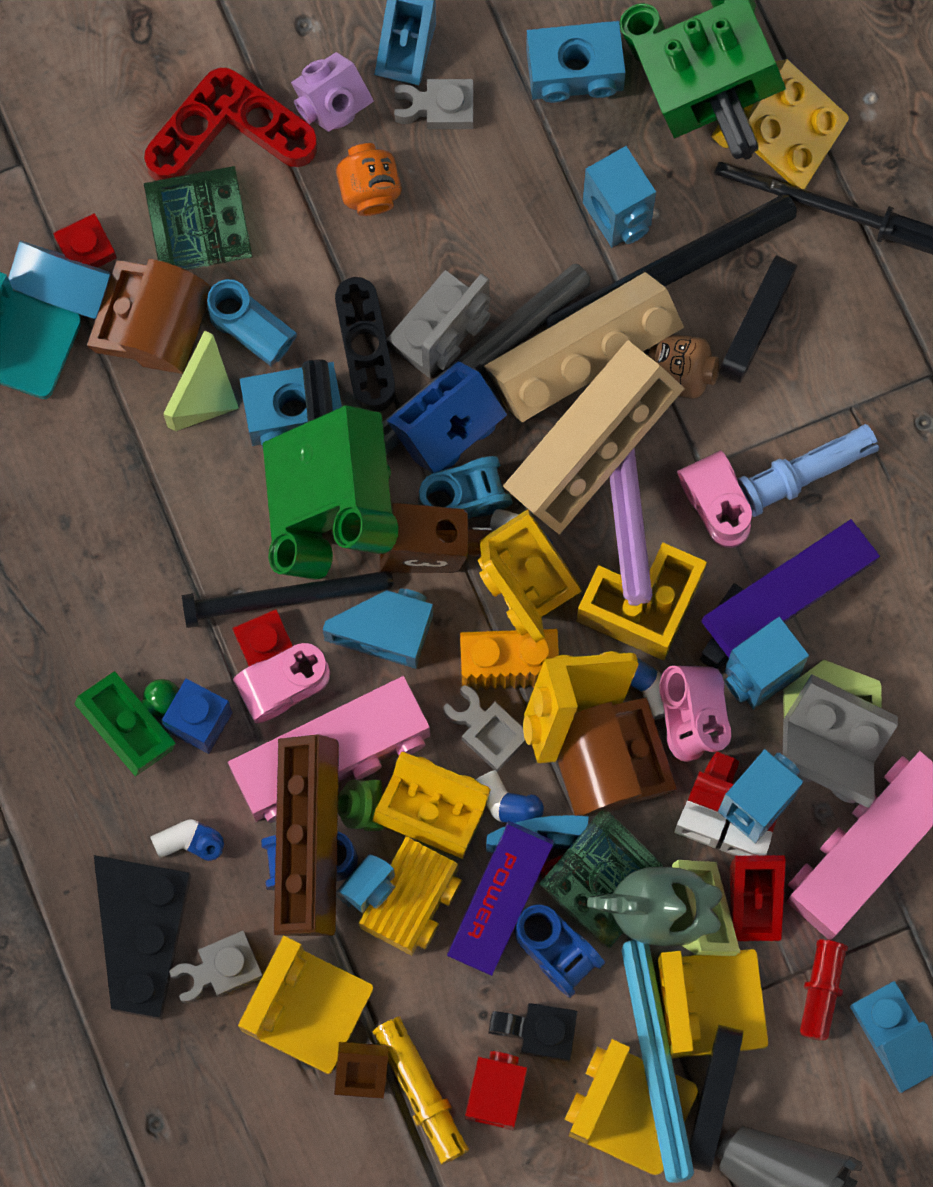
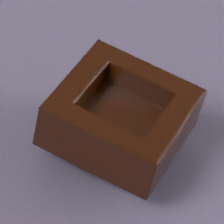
[334,1042,389,1099]

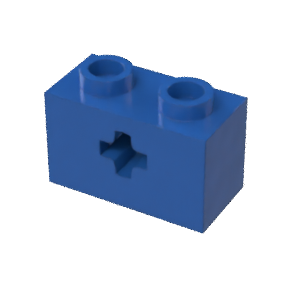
[387,361,507,473]

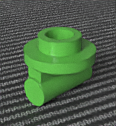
[338,780,383,831]

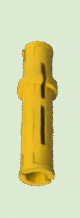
[372,1016,470,1165]

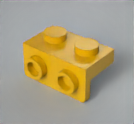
[372,752,491,859]

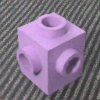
[291,52,374,132]

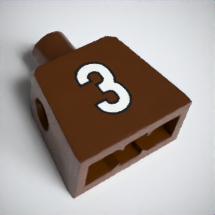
[379,503,493,573]

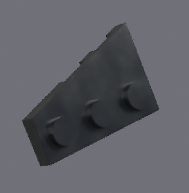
[94,855,191,1020]

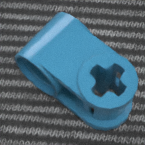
[418,456,513,519]

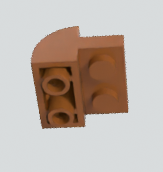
[87,259,211,374]
[557,697,677,817]

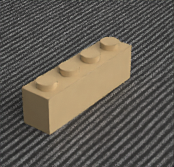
[484,272,684,422]
[503,340,685,535]

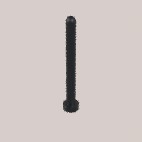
[181,571,394,628]

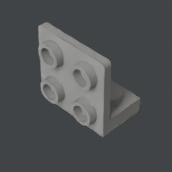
[386,270,491,379]
[783,674,898,808]

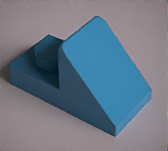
[850,981,933,1093]

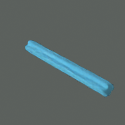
[621,940,694,1183]

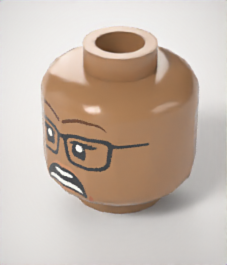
[648,334,719,399]

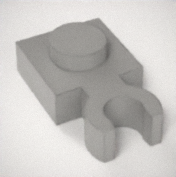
[394,79,473,129]
[443,685,526,772]
[169,931,263,1003]

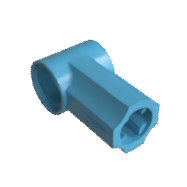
[207,279,297,367]

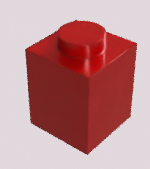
[465,1051,527,1131]

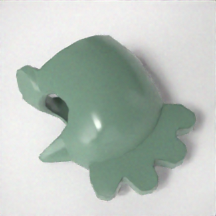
[587,866,722,946]

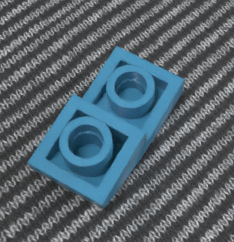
[8,240,110,319]
[486,815,589,853]
[336,855,395,913]

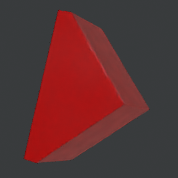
[729,855,786,941]

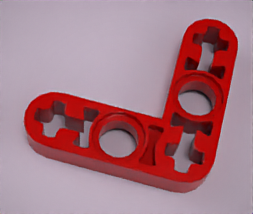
[144,67,317,184]

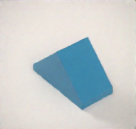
[374,0,436,85]

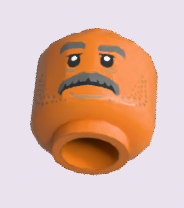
[336,143,402,216]

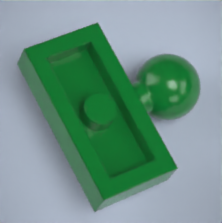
[74,671,179,777]

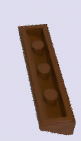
[274,734,339,936]

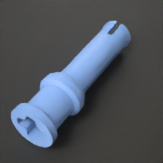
[737,424,879,517]

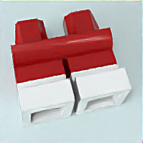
[674,752,777,856]

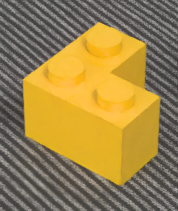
[576,542,707,661]

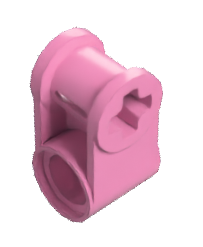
[677,450,752,548]
[233,643,330,723]
[659,666,731,762]

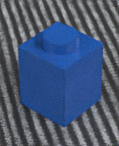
[162,678,233,754]

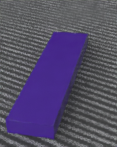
[701,519,880,658]

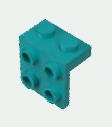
[0,272,81,399]

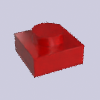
[53,213,117,268]
[232,609,293,666]

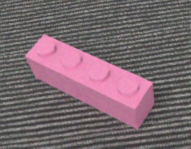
[228,676,430,823]
[786,751,933,941]

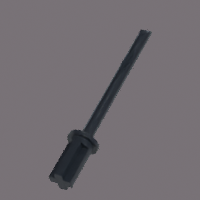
[714,162,933,255]

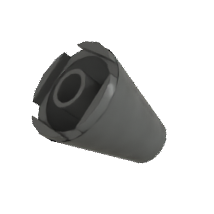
[716,1126,863,1187]

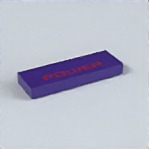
[447,820,553,976]

